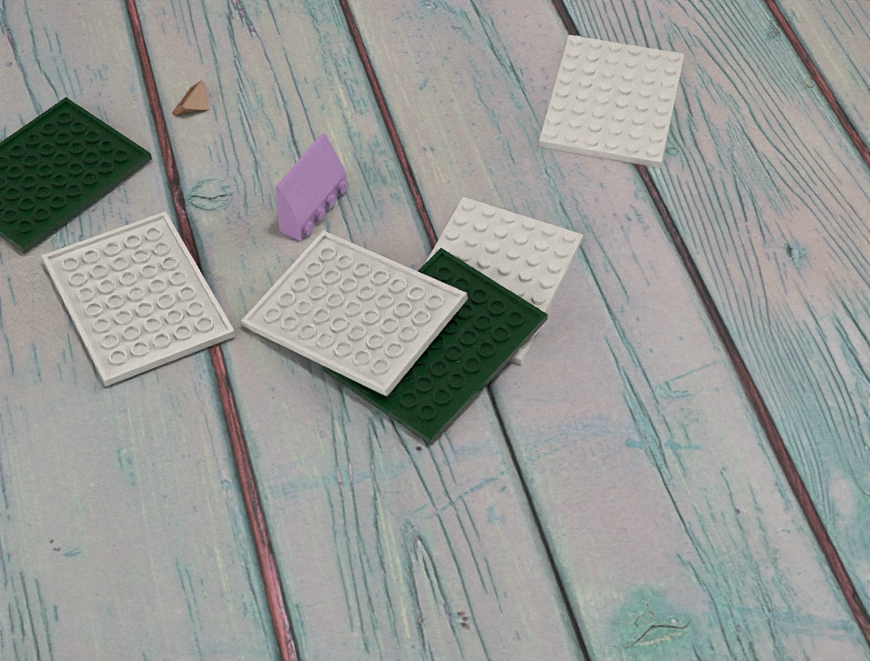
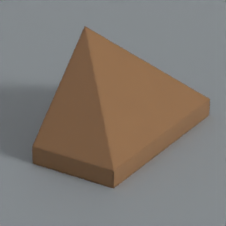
[172,80,209,116]

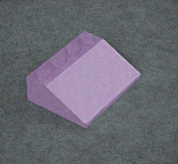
[276,133,348,242]

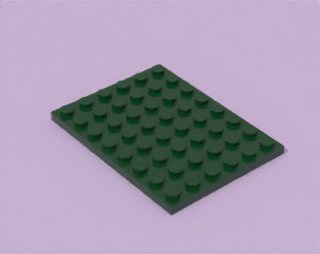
[0,97,152,254]
[323,248,548,445]

